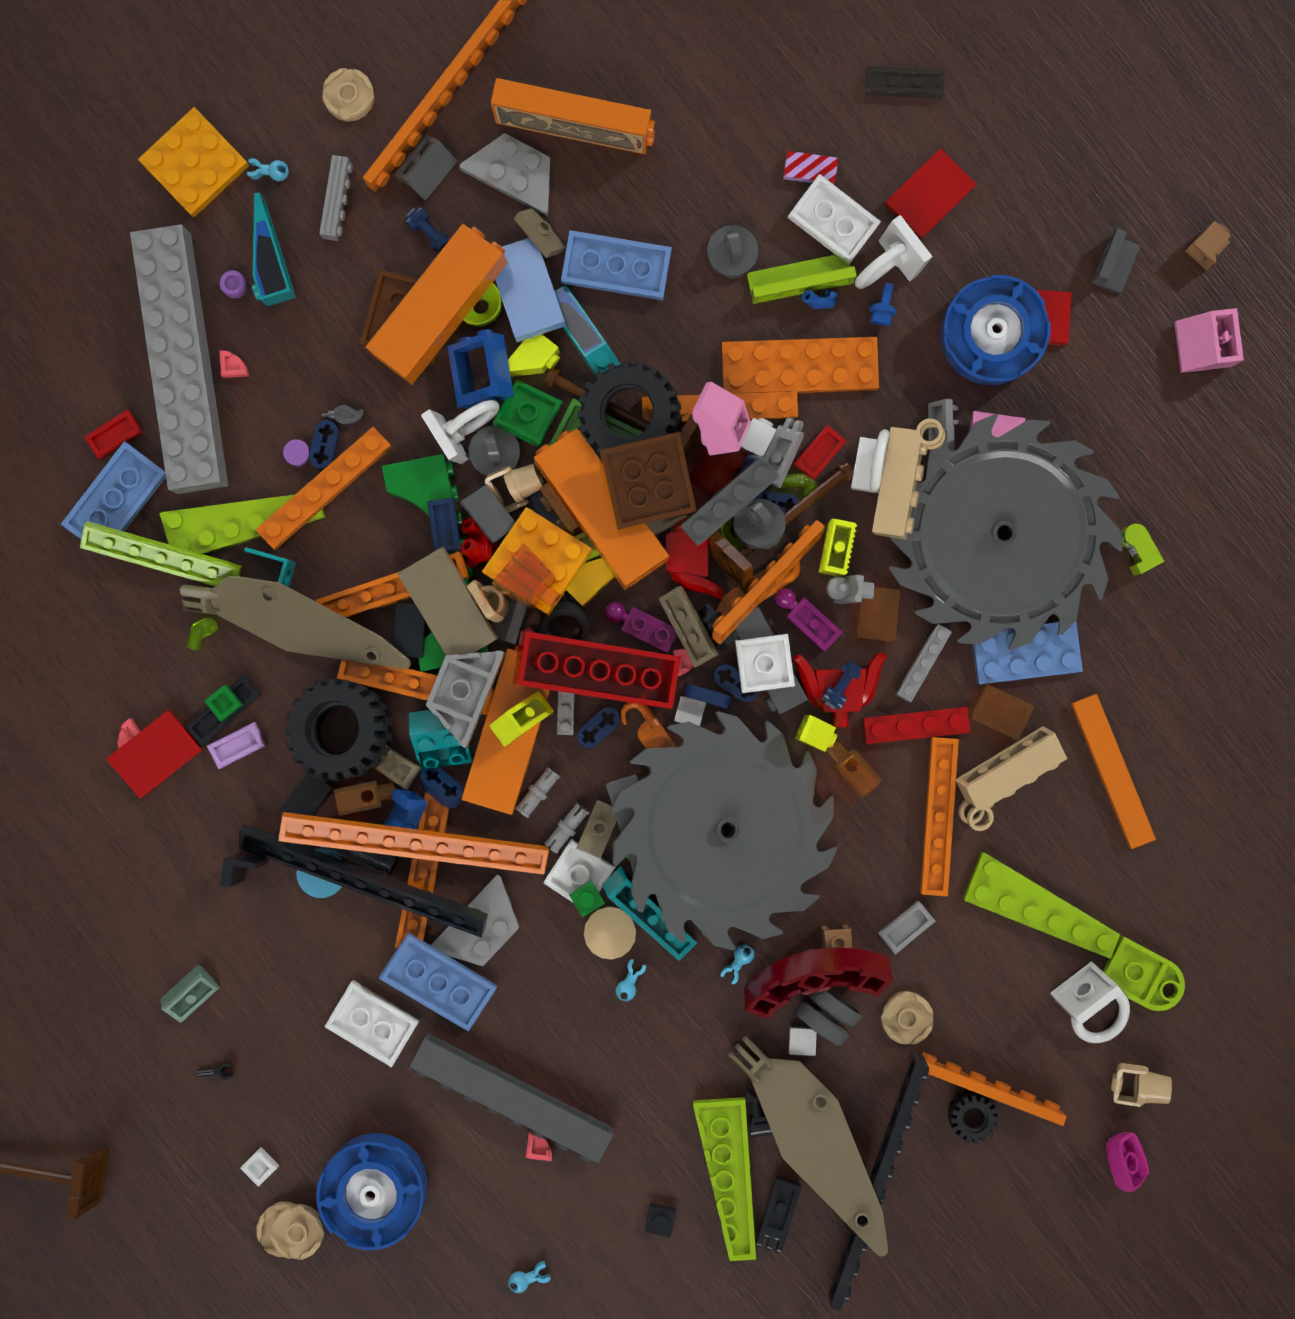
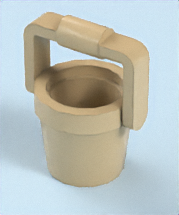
[485,463,545,513]
[467,580,510,623]
[1111,1063,1172,1107]

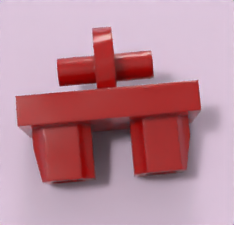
[461,517,499,568]

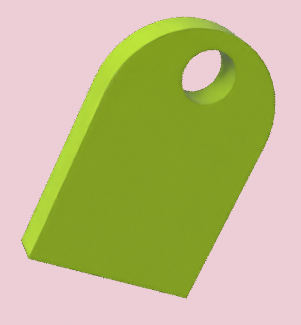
[1103,935,1185,1011]

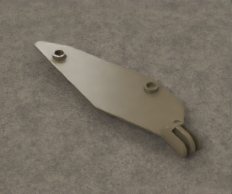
[180,575,411,669]
[727,1035,888,1257]

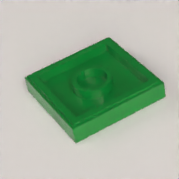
[493,379,563,448]

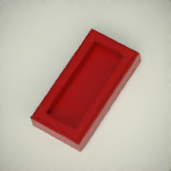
[84,409,144,460]
[793,424,847,482]

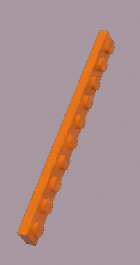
[363,0,528,192]
[279,812,549,874]

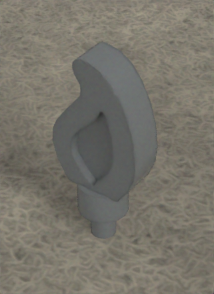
[322,405,365,425]

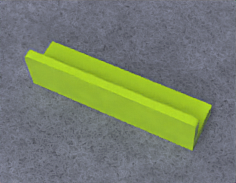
[747,255,857,304]

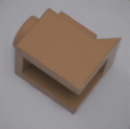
[1185,221,1231,270]
[821,924,852,948]

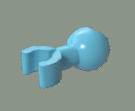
[247,158,289,181]
[720,944,754,985]
[615,959,646,1002]
[508,1261,550,1293]

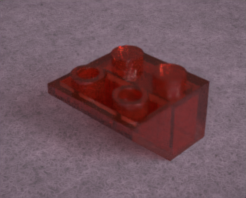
[689,446,748,497]

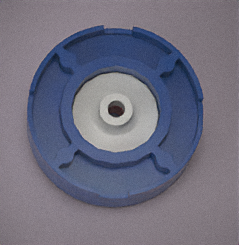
[940,275,1051,385]
[316,1133,428,1250]

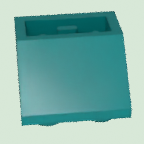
[409,710,472,771]

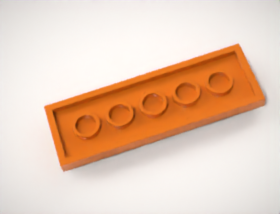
[722,337,879,394]

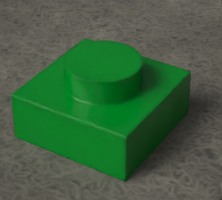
[204,685,243,722]
[569,880,605,918]

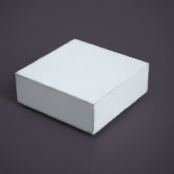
[674,696,706,726]
[789,1026,817,1056]
[240,1147,279,1187]

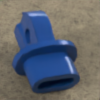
[869,283,897,326]

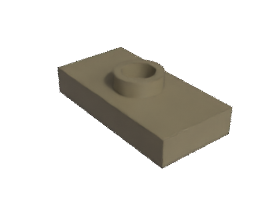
[514,208,566,258]
[372,745,421,790]
[576,800,617,859]

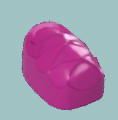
[1106,1132,1150,1192]

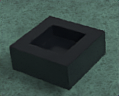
[645,1203,676,1238]

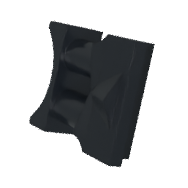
[698,603,738,652]
[745,1090,773,1138]

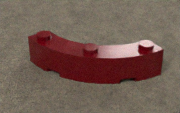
[744,947,893,1019]

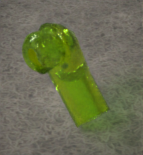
[782,474,818,496]
[186,618,218,651]

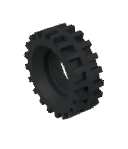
[577,360,682,455]

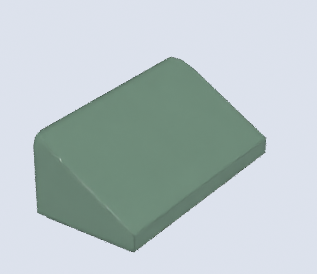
[160,964,220,1023]

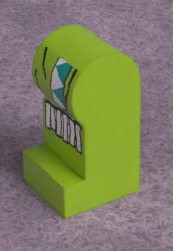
[1120,524,1164,576]

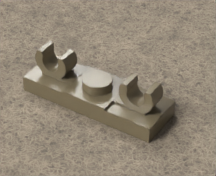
[658,586,719,667]

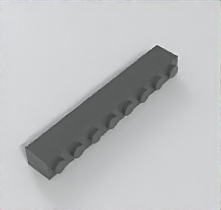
[410,1033,614,1164]

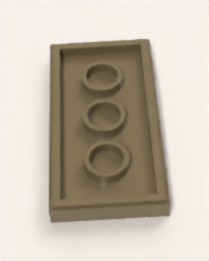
[397,546,498,655]

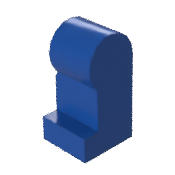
[383,789,427,829]

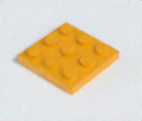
[138,107,250,218]
[482,507,593,616]

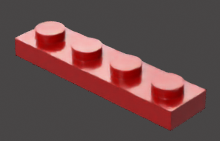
[862,707,970,744]

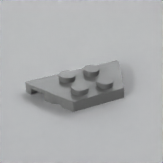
[459,133,551,217]
[426,651,506,748]
[431,873,520,966]

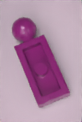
[775,588,843,652]
[604,602,677,653]

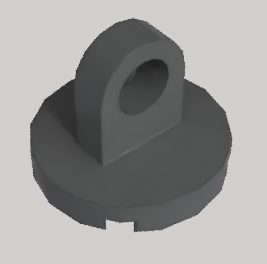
[707,225,759,278]
[469,426,521,478]
[733,499,786,550]

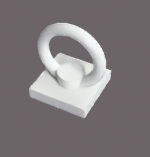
[855,215,933,289]
[421,400,499,464]
[851,429,890,494]
[1050,961,1130,1043]

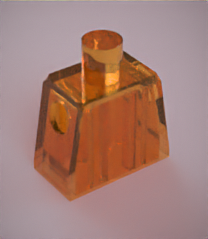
[492,543,561,608]
[827,741,882,801]
[334,780,395,816]

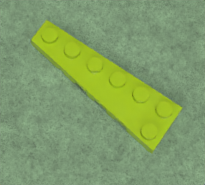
[160,495,325,555]
[963,852,1120,959]
[693,1097,756,1261]

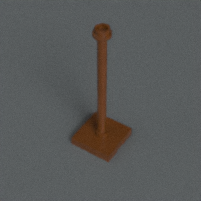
[545,368,701,462]
[709,462,854,594]
[0,1148,109,1219]

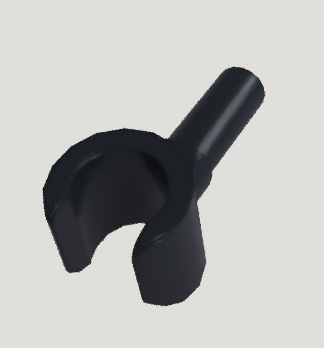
[197,1061,234,1080]

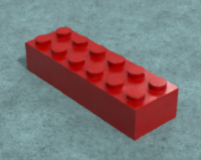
[512,631,681,709]

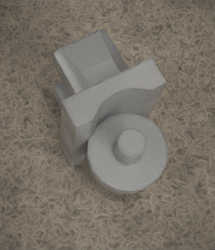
[827,575,874,604]

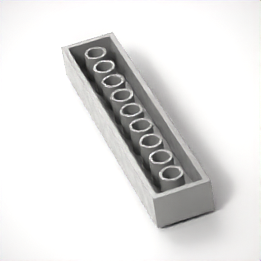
[130,224,229,494]

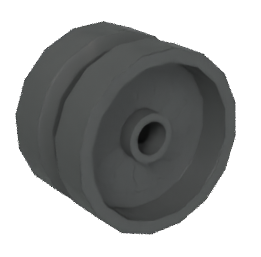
[794,989,863,1047]

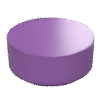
[220,270,248,298]
[283,440,310,467]

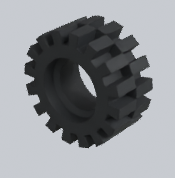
[948,1091,999,1144]

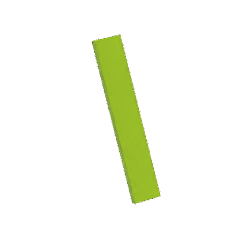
[80,521,242,586]

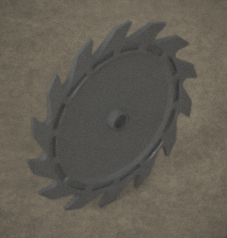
[889,414,1123,651]
[610,711,837,950]

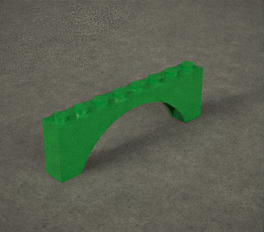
[382,454,489,672]

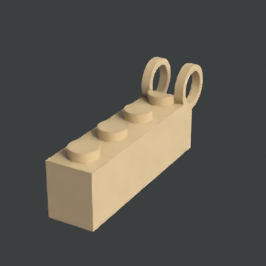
[872,419,945,540]
[955,726,1067,831]

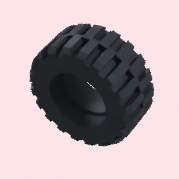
[285,679,393,781]

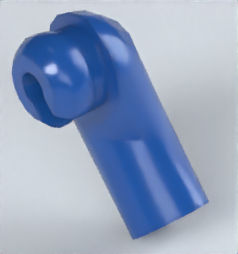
[802,290,838,309]

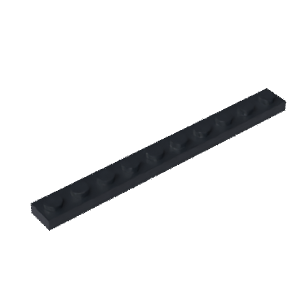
[239,824,488,938]
[828,1052,929,1311]

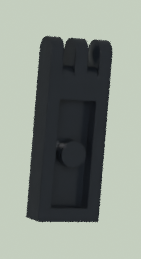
[755,1176,802,1254]

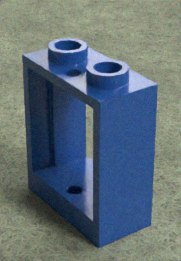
[447,330,514,409]

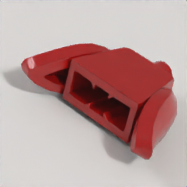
[662,516,725,601]
[791,652,888,727]

